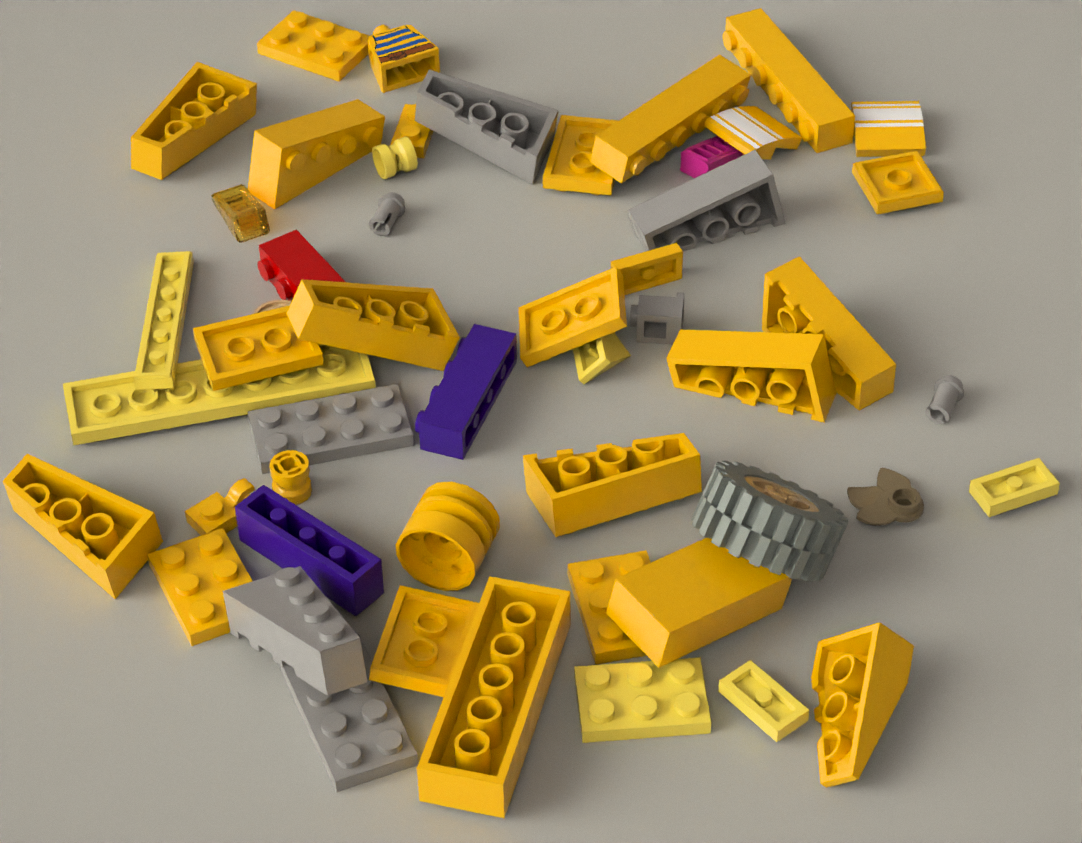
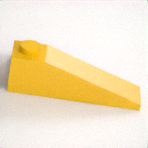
[811,622,914,788]

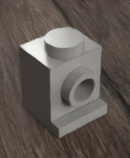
[630,292,684,345]

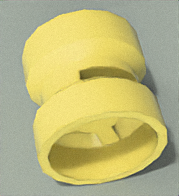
[372,137,418,180]

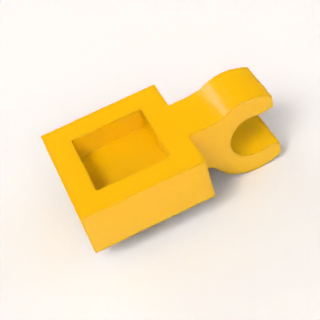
[184,478,255,535]

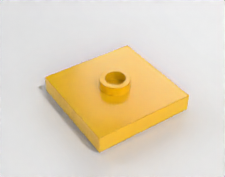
[852,151,944,215]

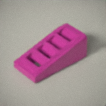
[680,136,744,178]

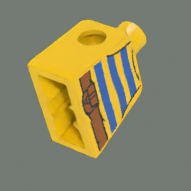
[368,25,440,93]

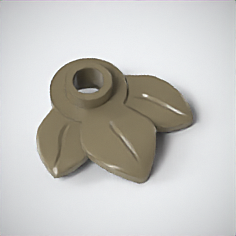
[847,467,924,526]

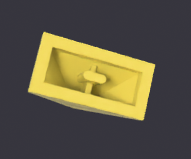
[573,333,631,384]

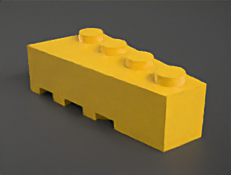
[131,62,257,180]
[248,99,385,210]
[762,256,896,411]
[286,279,460,371]
[666,329,837,423]
[523,433,702,537]
[3,454,163,599]

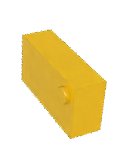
[606,537,792,668]

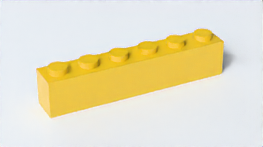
[723,8,855,153]
[590,54,751,184]

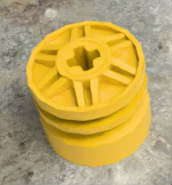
[395,482,500,591]

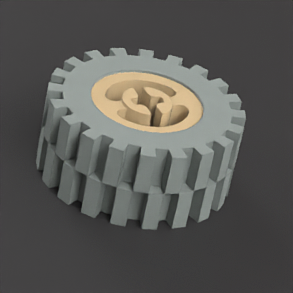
[691,461,848,582]

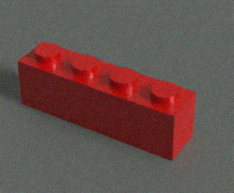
[257,229,346,302]

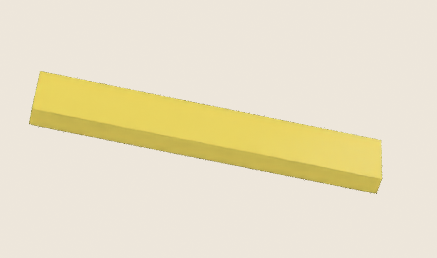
[134,251,194,390]

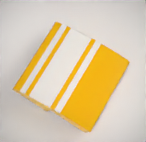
[851,101,926,157]
[703,106,802,160]

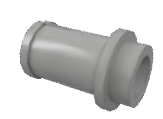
[369,192,405,236]
[926,375,964,424]

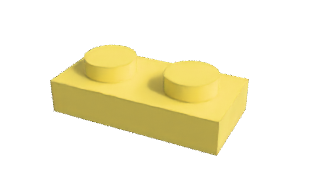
[969,458,1060,517]
[718,660,809,742]

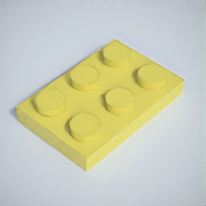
[574,657,711,743]

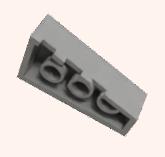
[415,70,558,185]
[628,150,785,251]
[223,566,368,696]

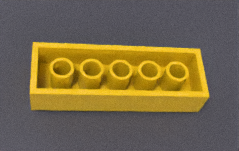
[417,576,571,818]

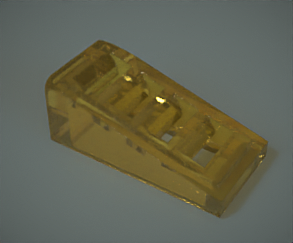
[211,184,270,243]

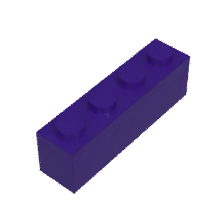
[415,324,517,460]
[235,484,384,616]

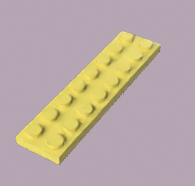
[62,344,376,446]

